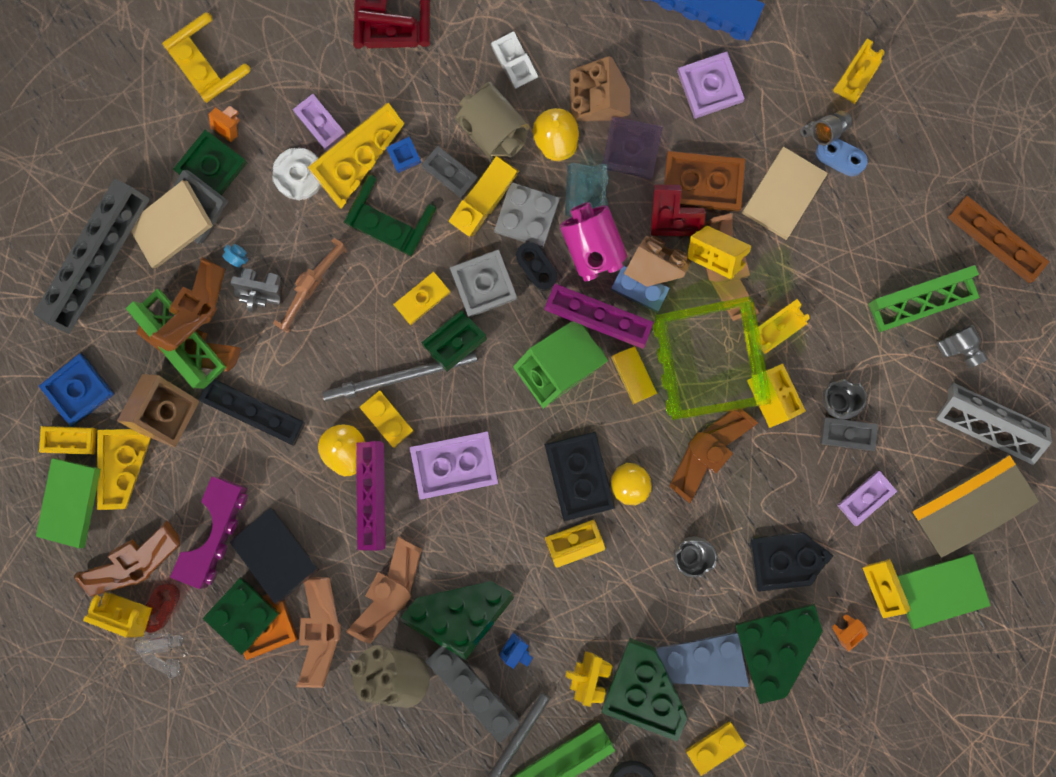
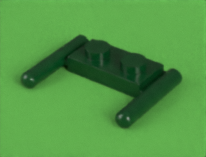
[343,174,436,257]

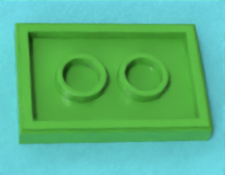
[36,458,101,548]
[897,554,991,629]

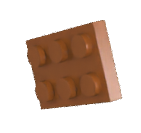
[664,151,745,212]

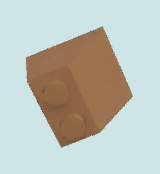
[117,374,199,447]

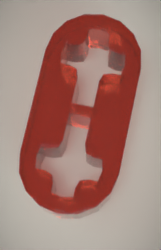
[145,583,180,633]

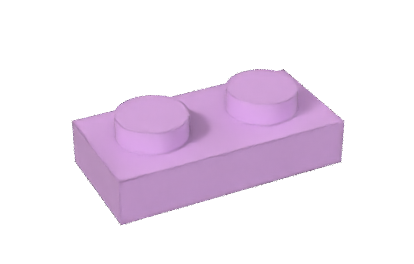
[293,94,346,151]
[837,471,897,526]

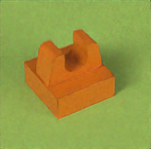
[209,106,240,143]
[832,615,868,652]

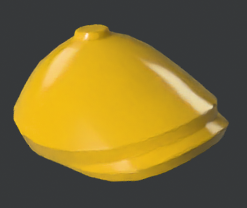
[533,108,579,161]
[318,424,365,477]

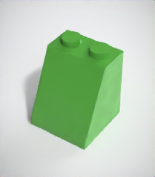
[513,321,608,409]

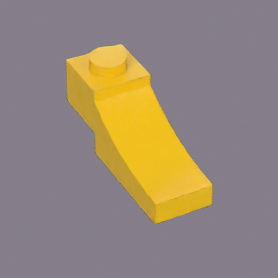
[448,156,519,237]

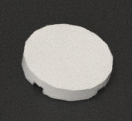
[272,148,321,200]

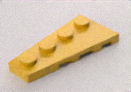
[307,103,404,209]

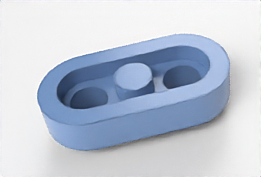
[816,137,867,176]

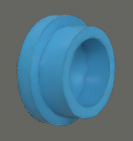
[222,244,248,268]

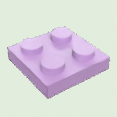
[677,52,744,119]

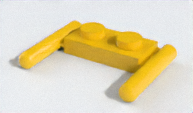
[162,12,250,103]

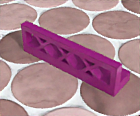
[544,284,654,349]
[356,441,385,551]

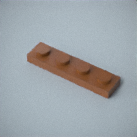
[947,196,1049,283]

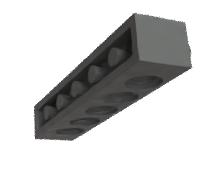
[33,179,150,334]

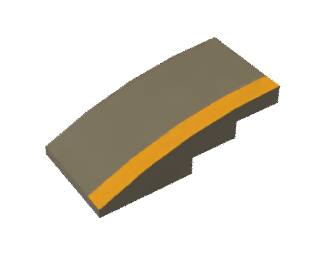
[912,454,1039,558]

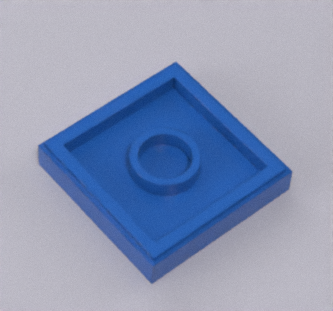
[39,353,115,427]

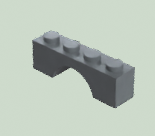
[425,645,520,743]

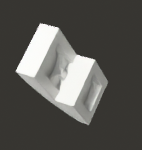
[490,31,538,89]

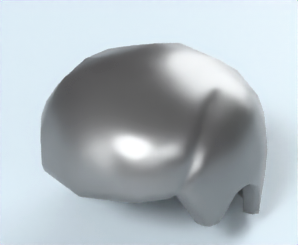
[822,379,867,420]
[673,536,717,577]

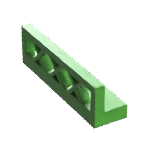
[868,265,980,333]
[126,289,227,389]
[512,721,615,777]

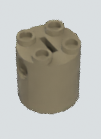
[455,82,529,161]
[350,645,430,708]

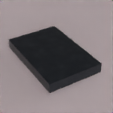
[544,431,615,521]
[230,508,320,605]

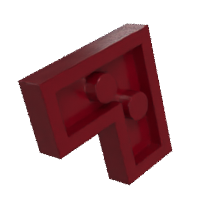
[650,185,706,236]

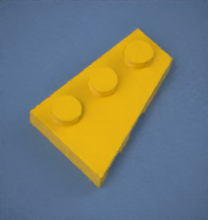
[97,429,151,510]

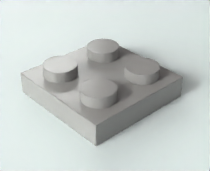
[494,182,560,248]
[450,249,517,318]

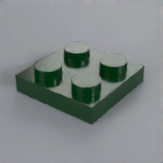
[173,129,248,196]
[202,577,281,655]

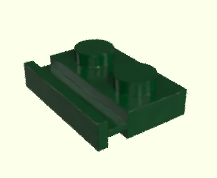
[421,310,487,372]

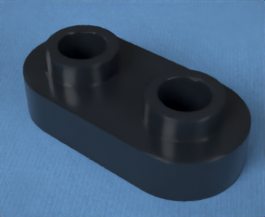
[516,242,557,291]

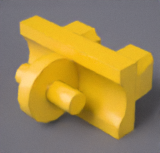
[565,651,612,707]

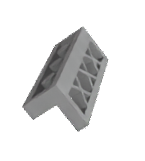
[936,383,1052,465]

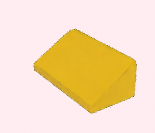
[611,346,657,405]
[545,519,605,568]

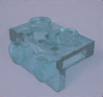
[565,163,609,217]

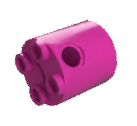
[559,202,628,281]

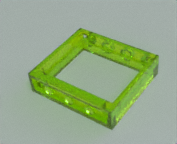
[653,296,772,420]

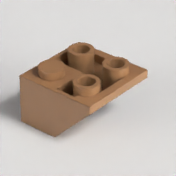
[570,56,631,121]
[624,236,691,287]

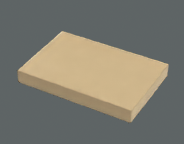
[742,146,828,240]
[131,180,213,268]

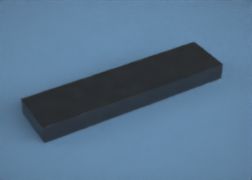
[198,379,306,446]

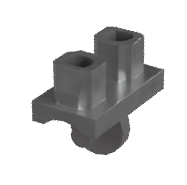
[231,268,282,313]

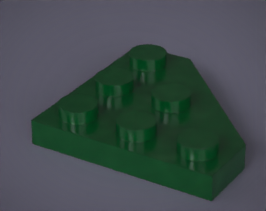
[400,581,514,660]
[735,603,823,704]
[601,638,687,742]

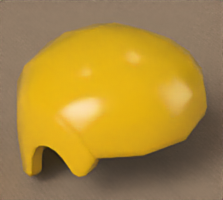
[611,463,652,506]

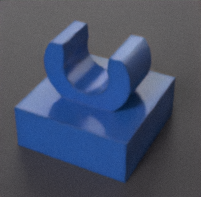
[386,137,421,173]
[499,633,534,669]

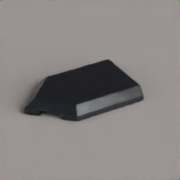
[750,532,834,592]

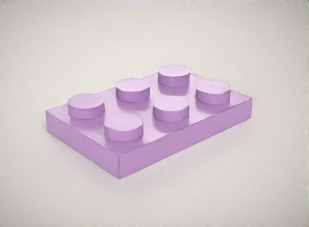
[410,432,498,500]

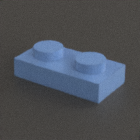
[611,266,670,313]

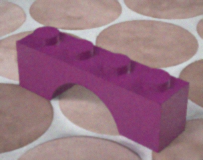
[170,476,248,589]

